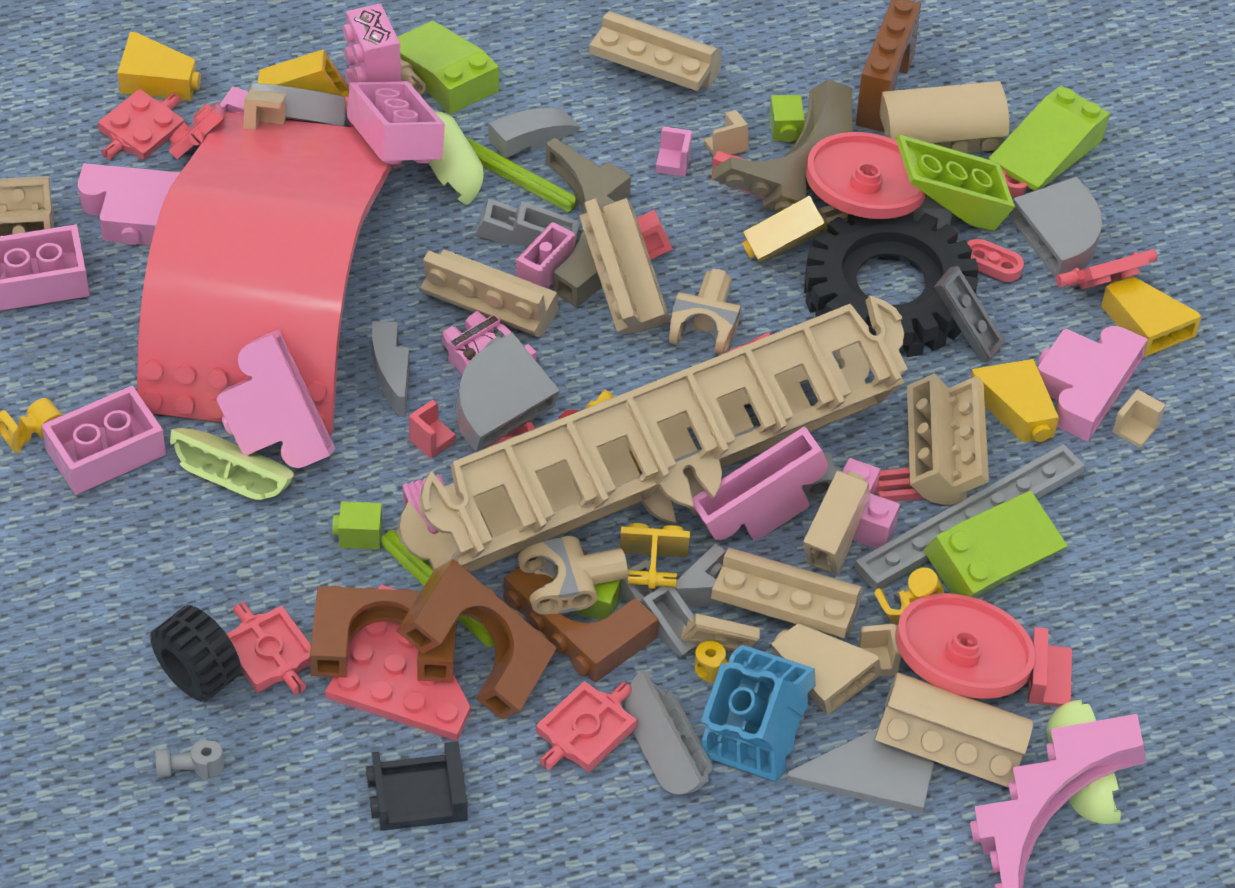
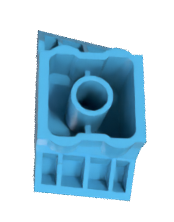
[701,645,816,781]

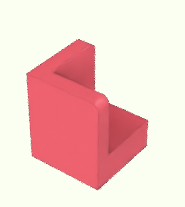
[637,209,673,260]
[409,400,456,459]

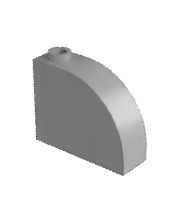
[1010,176,1102,277]
[455,332,560,453]

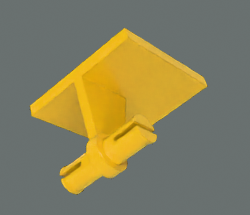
[620,523,690,589]

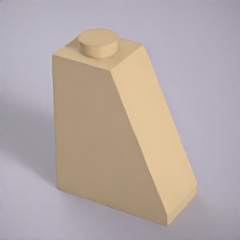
[803,470,870,576]
[771,623,882,715]

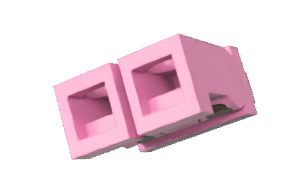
[442,311,537,375]

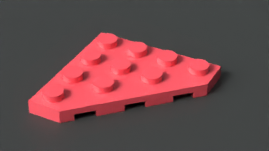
[325,585,470,741]

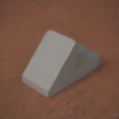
[675,543,726,607]

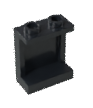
[366,741,468,831]

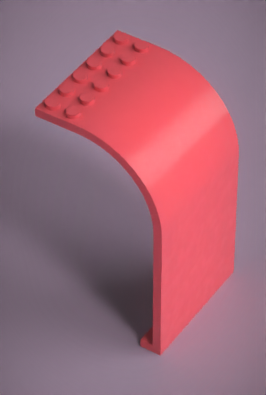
[137,112,403,437]

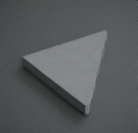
[787,728,934,814]

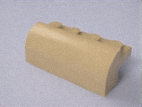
[589,11,722,91]
[879,81,1009,153]
[0,176,54,236]
[579,198,671,334]
[420,249,559,337]
[907,373,989,505]
[711,547,863,638]
[874,672,1033,788]

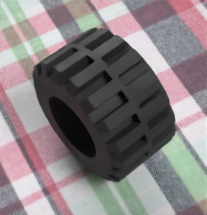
[150,605,242,702]

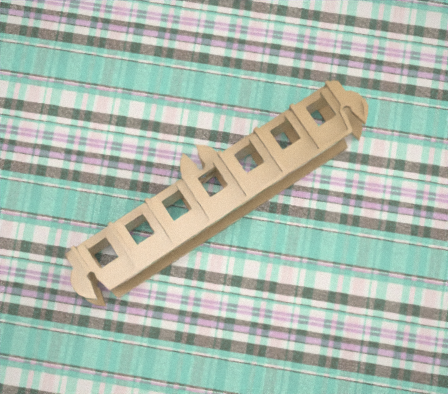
[397,296,908,573]

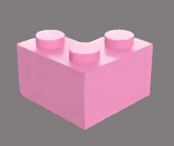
[842,458,900,549]

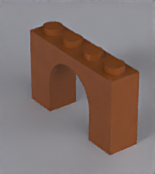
[856,0,921,132]
[503,535,659,683]
[396,559,557,719]
[310,586,458,682]

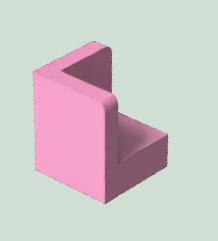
[656,127,692,177]

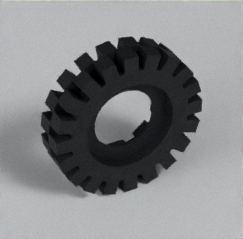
[804,211,979,358]

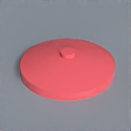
[805,132,927,219]
[895,593,1035,699]

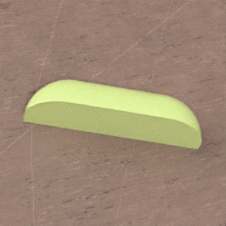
[429,111,484,205]
[170,428,294,500]
[1047,700,1121,824]

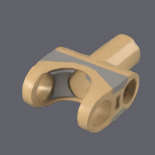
[669,269,741,355]
[517,536,628,614]

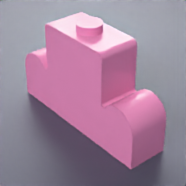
[78,163,180,245]
[1038,326,1148,442]
[217,329,336,468]
[692,426,828,541]

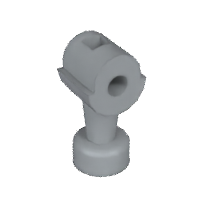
[155,738,224,780]

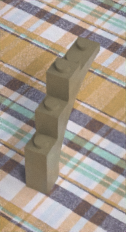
[713,79,853,213]
[546,137,631,308]

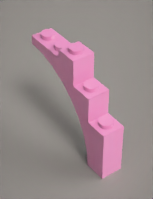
[970,714,1147,888]

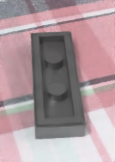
[934,266,1005,362]

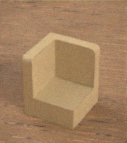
[243,89,287,130]
[704,110,749,157]
[1113,389,1166,447]
[858,624,901,677]

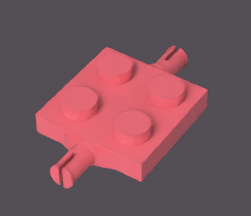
[98,89,185,160]
[169,102,225,159]
[1055,249,1157,290]
[226,602,311,695]
[536,681,637,773]

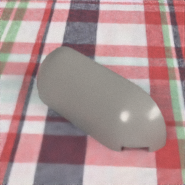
[625,670,713,795]

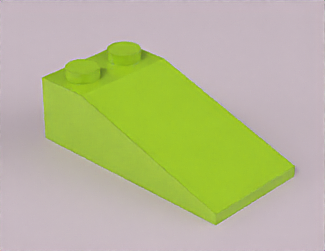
[397,20,499,115]
[988,85,1111,191]
[896,134,1015,231]
[923,490,1068,598]

